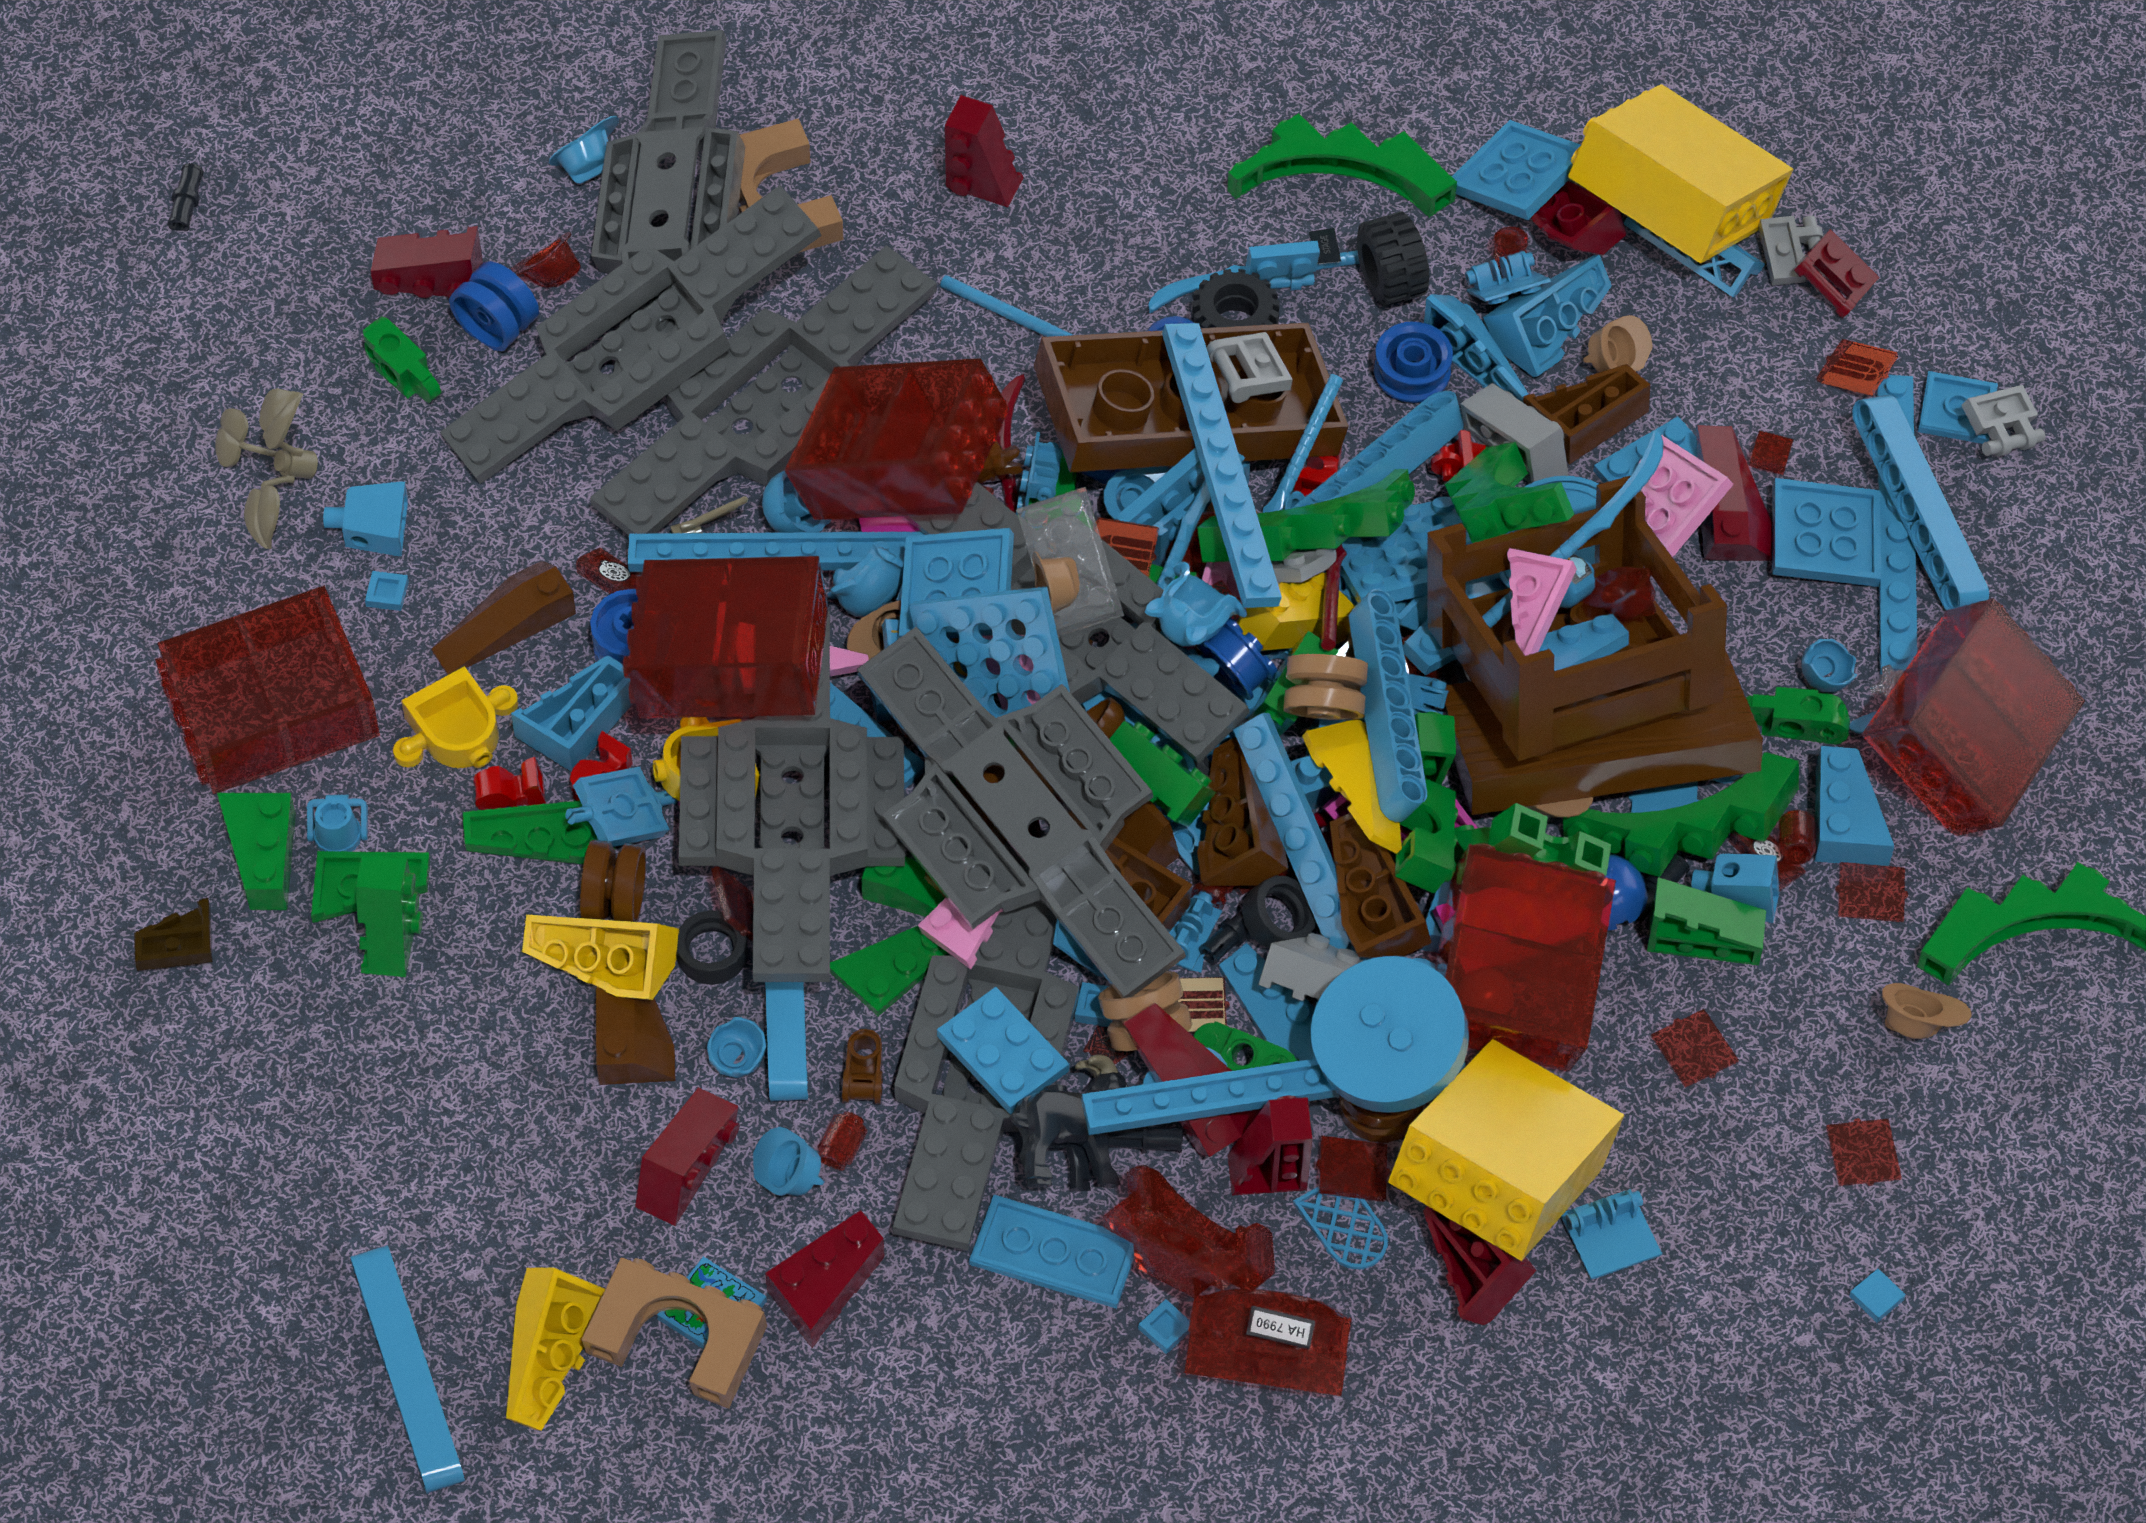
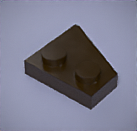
[134,898,213,971]

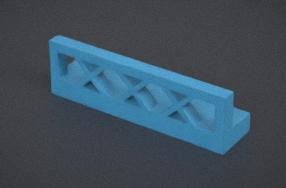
[1624,216,1765,297]

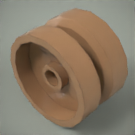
[1284,654,1368,720]
[1098,971,1193,1051]

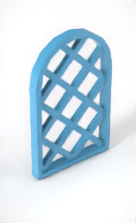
[1293,1172,1388,1269]

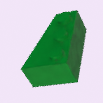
[1109,721,1216,827]
[356,854,423,977]

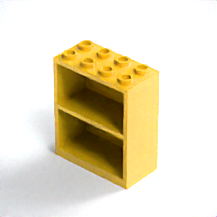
[1568,84,1793,264]
[1388,1039,1624,1261]

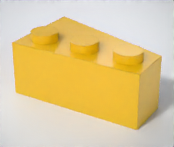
[1236,572,1355,651]

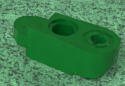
[363,316,442,403]
[1746,687,1850,745]
[1194,1021,1299,1071]

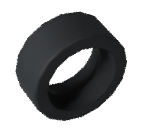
[1242,875,1316,949]
[676,910,748,985]

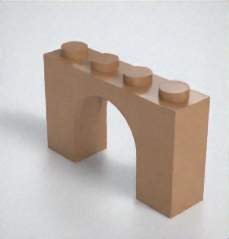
[738,118,844,252]
[582,1257,768,1408]

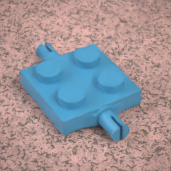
[566,767,678,847]

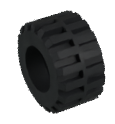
[1357,211,1430,307]
[1191,269,1280,328]

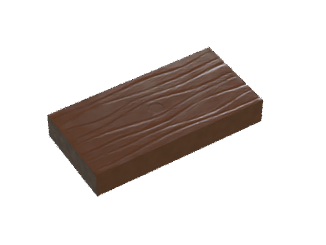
[1033,323,1349,472]
[1439,649,1763,815]

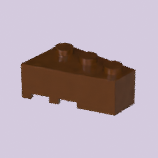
[1523,364,1650,465]

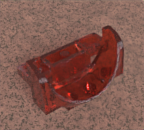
[1103,1165,1275,1299]
[1184,1289,1353,1397]

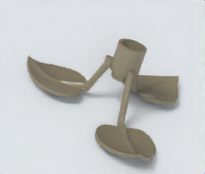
[215,388,318,549]

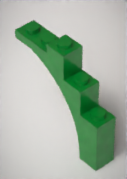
[1227,113,1457,217]
[1445,442,1575,543]
[1198,469,1415,562]
[1563,752,1799,877]
[1917,862,2146,986]

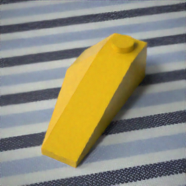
[1302,719,1402,854]
[522,915,679,1000]
[506,1268,606,1431]

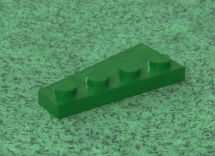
[463,801,616,865]

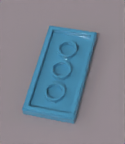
[969,1195,1141,1309]

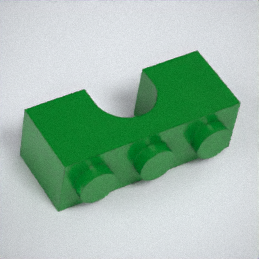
[1395,778,1458,893]
[1487,803,1611,893]

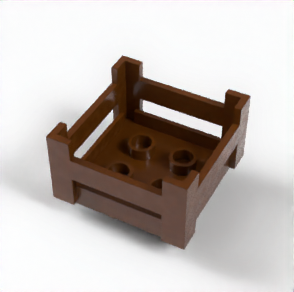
[1427,476,1727,761]

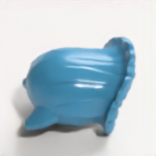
[827,543,904,617]
[1144,562,1247,646]

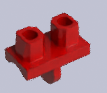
[1431,430,1486,481]

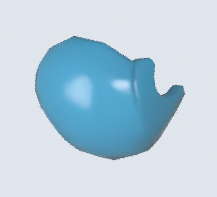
[1801,639,1857,693]
[707,1017,766,1078]

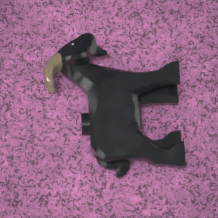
[1011,1054,1128,1192]

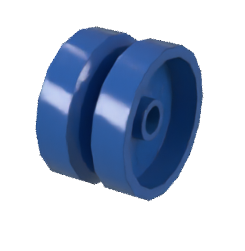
[449,261,540,352]
[590,589,673,681]

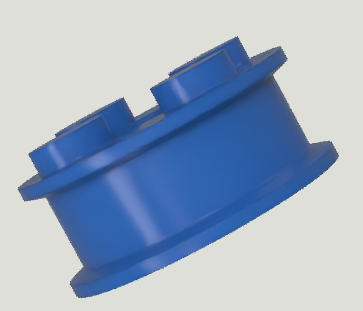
[1374,322,1453,403]
[1197,617,1278,700]

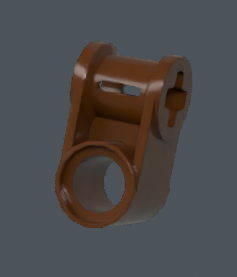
[842,1029,883,1105]

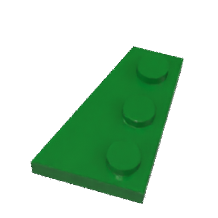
[311,851,430,923]
[830,926,950,1017]

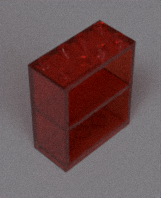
[784,358,1009,520]
[623,556,828,719]
[155,585,380,795]
[1861,598,2085,836]
[1435,843,1616,1072]

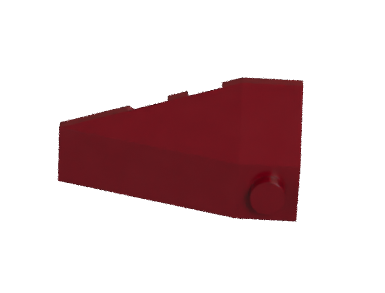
[1530,181,1626,255]
[1696,425,1772,561]
[1122,1003,1261,1157]

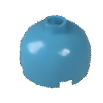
[762,465,834,533]

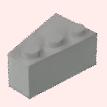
[1460,383,1569,484]
[1258,933,1363,1001]

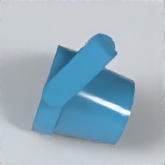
[307,794,368,852]

